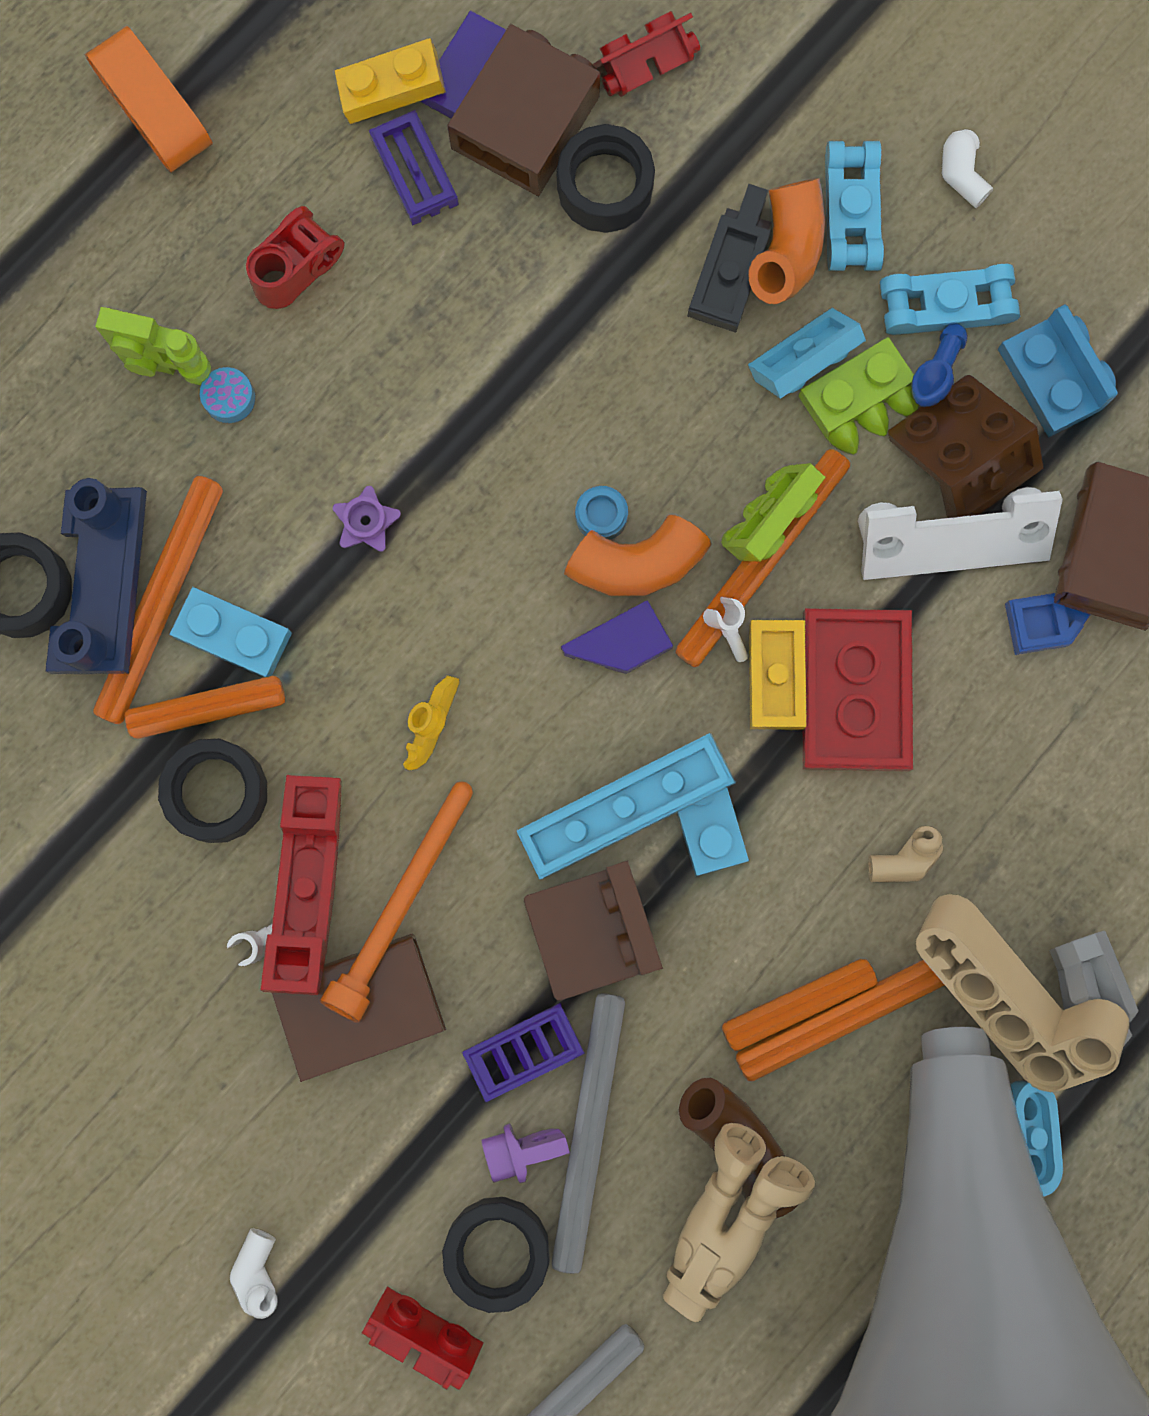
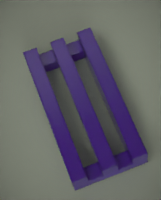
[369,110,459,226]

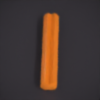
[125,676,285,739]
[722,959,877,1051]

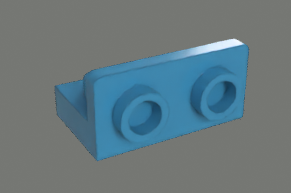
[998,304,1118,438]

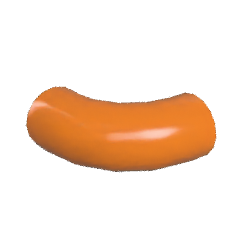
[749,178,825,304]
[564,515,712,596]

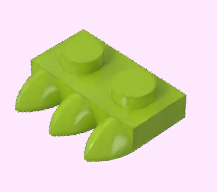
[798,337,918,455]
[721,463,826,562]

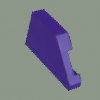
[561,600,673,674]

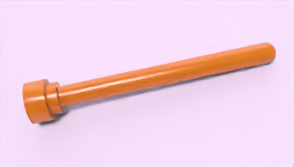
[320,781,473,1023]

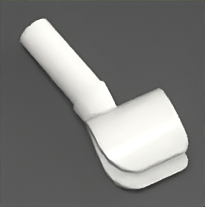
[703,597,749,662]
[227,924,272,966]

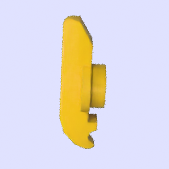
[403,676,459,770]

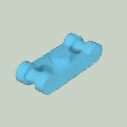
[825,141,884,271]
[880,264,1020,335]

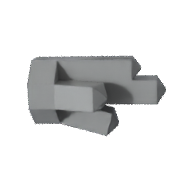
[1049,930,1139,1046]

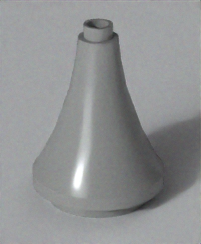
[830,1027,1149,1416]

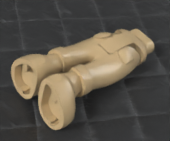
[663,1123,815,1322]

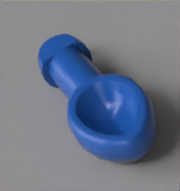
[911,324,968,407]

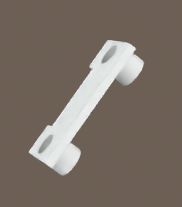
[858,487,1062,580]

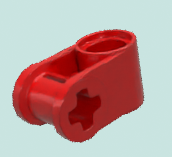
[246,206,345,309]

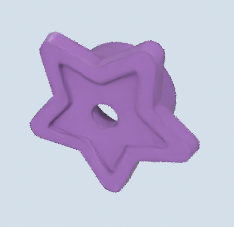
[333,486,401,552]

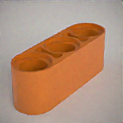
[84,26,213,173]

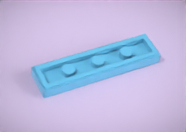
[517,733,736,879]

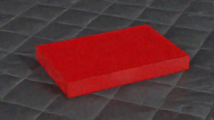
[803,608,913,771]

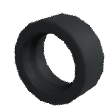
[556,124,655,233]
[0,532,72,638]
[158,738,267,843]
[442,1197,550,1313]

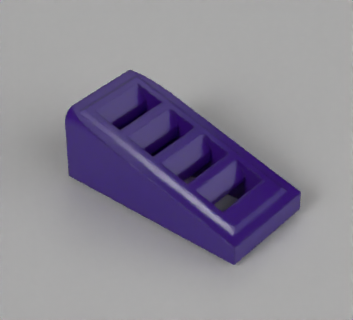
[462,1002,585,1102]

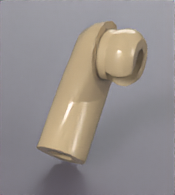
[868,826,943,882]

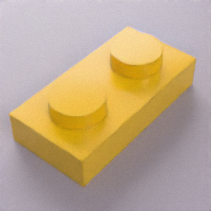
[335,38,446,124]
[749,620,806,730]

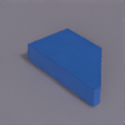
[1005,593,1091,655]

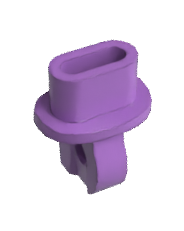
[482,1123,570,1183]

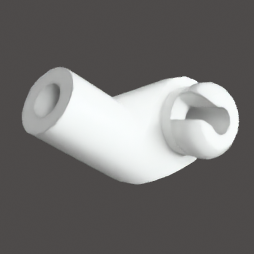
[942,129,994,208]
[230,1228,278,1319]

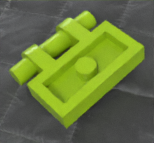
[95,307,211,385]

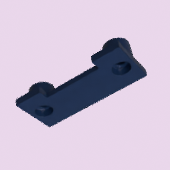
[45,478,147,674]

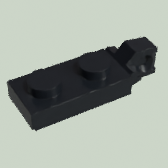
[687,184,771,333]

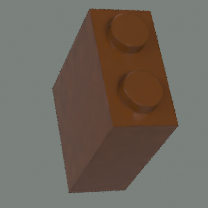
[447,23,600,197]

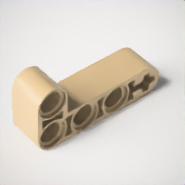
[916,894,1129,1092]

